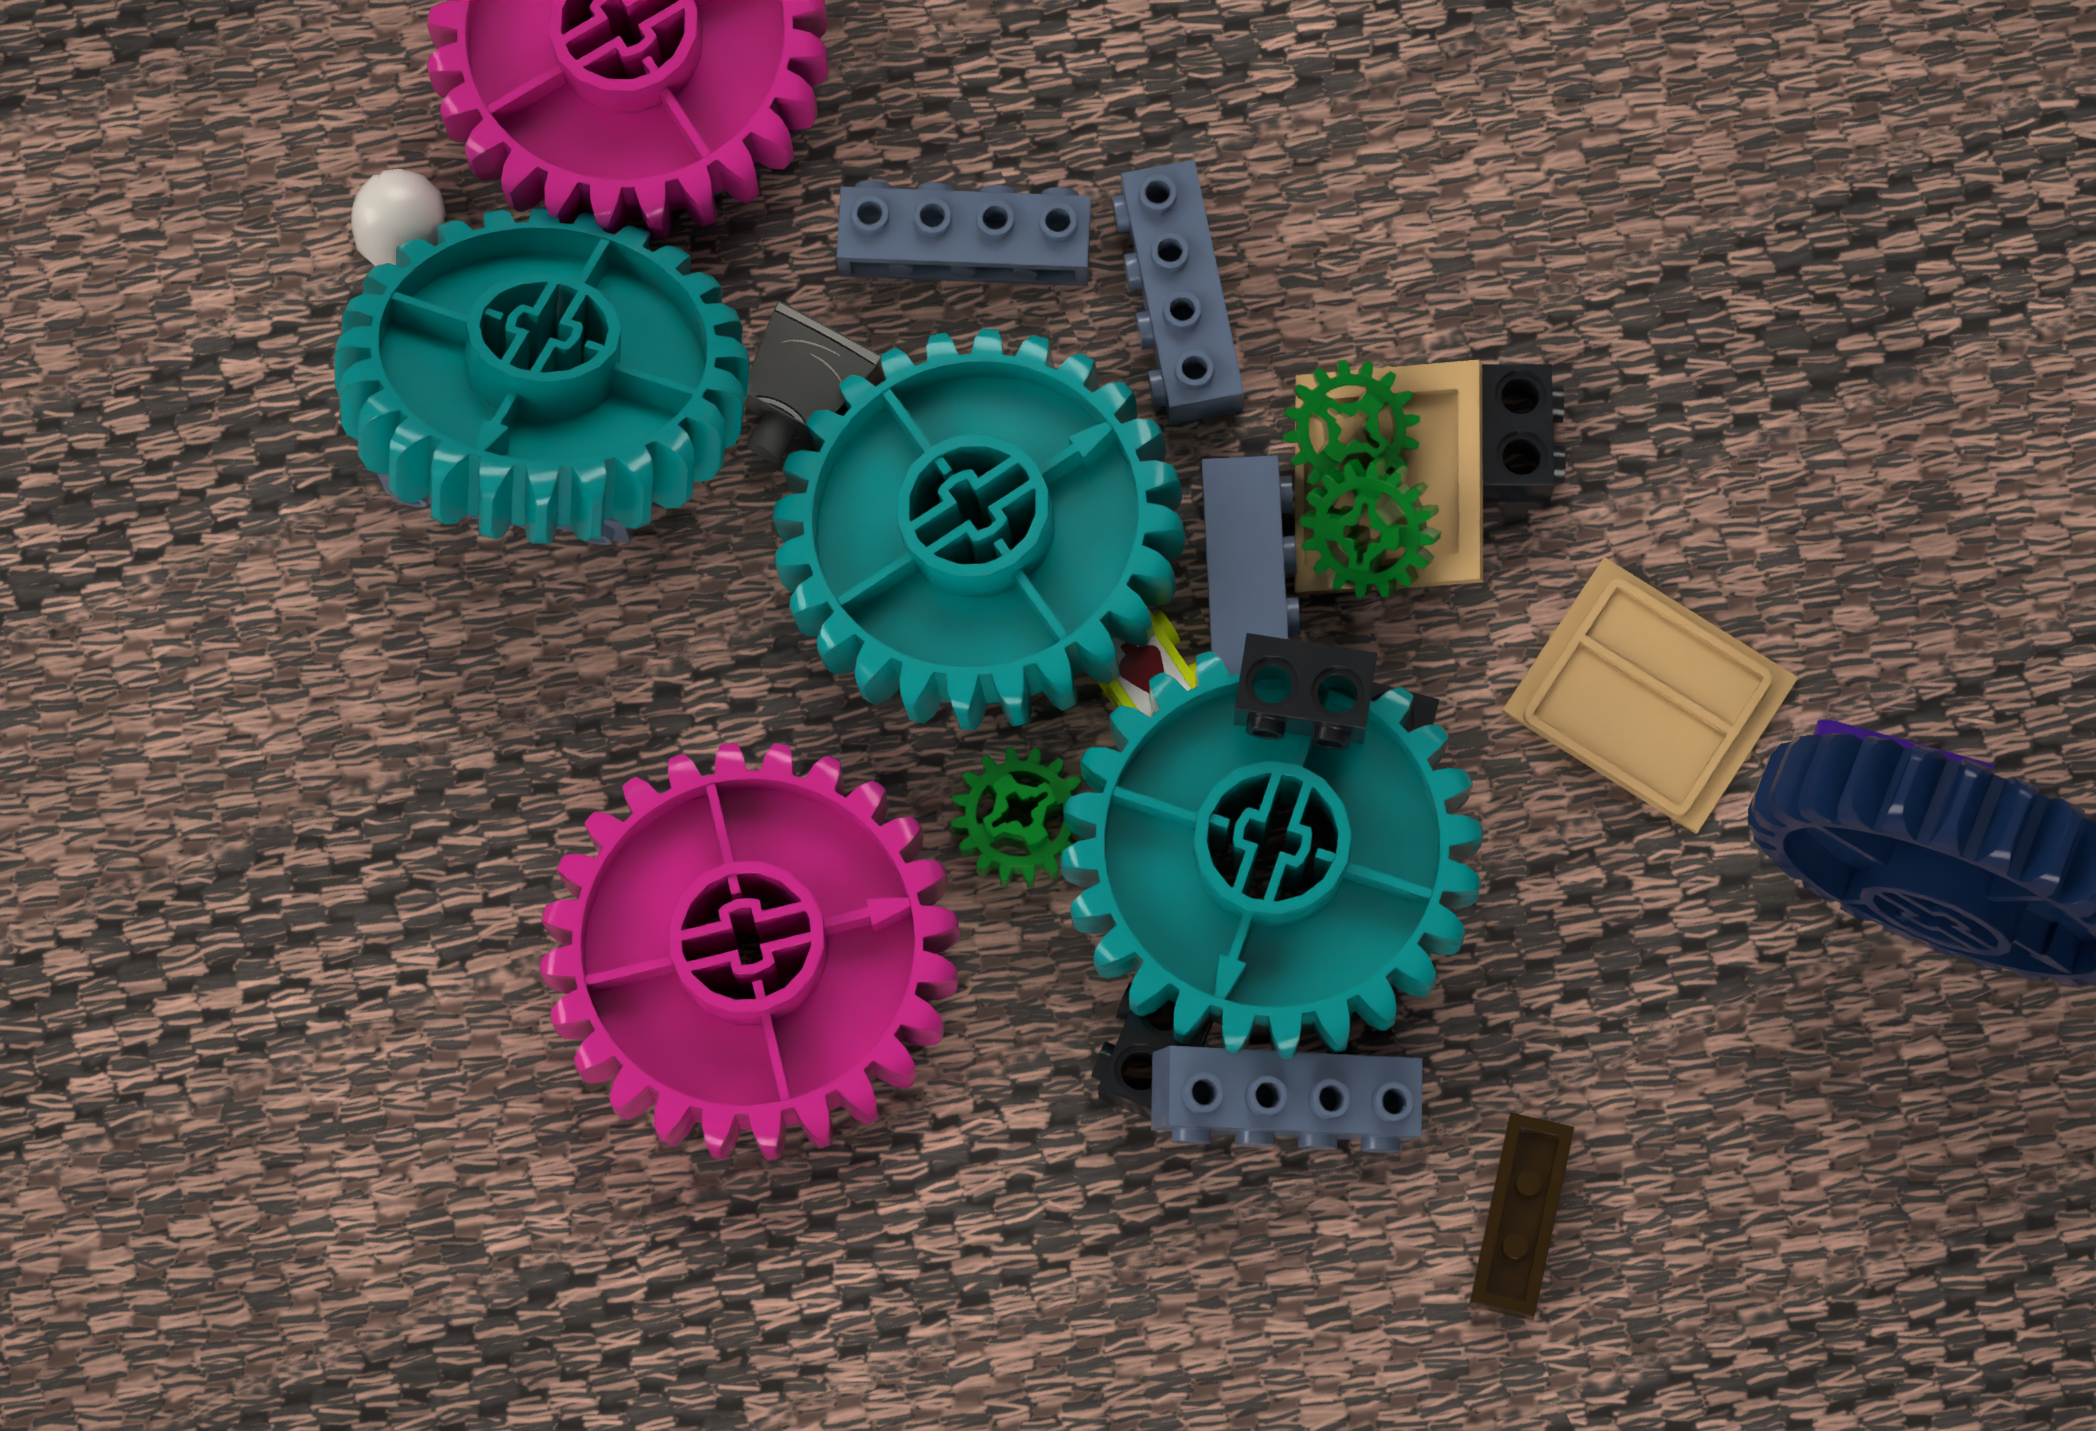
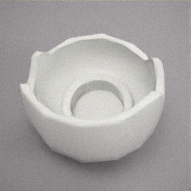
[351,169,447,266]

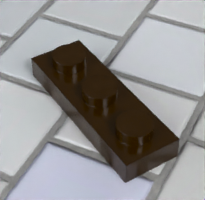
[1469,1112,1574,1321]

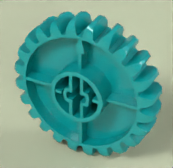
[335,207,750,544]
[772,329,1186,730]
[1061,651,1483,1059]

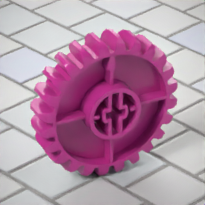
[427,0,829,240]
[539,742,960,1160]

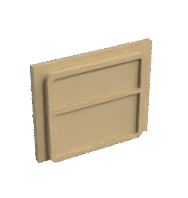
[1294,360,1483,596]
[1502,557,1798,834]

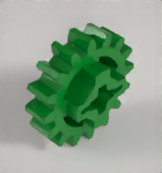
[1281,360,1421,497]
[1299,457,1441,599]
[951,746,1085,888]

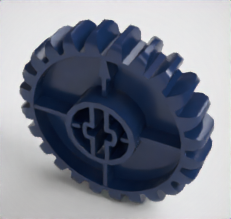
[1748,733,2096,986]

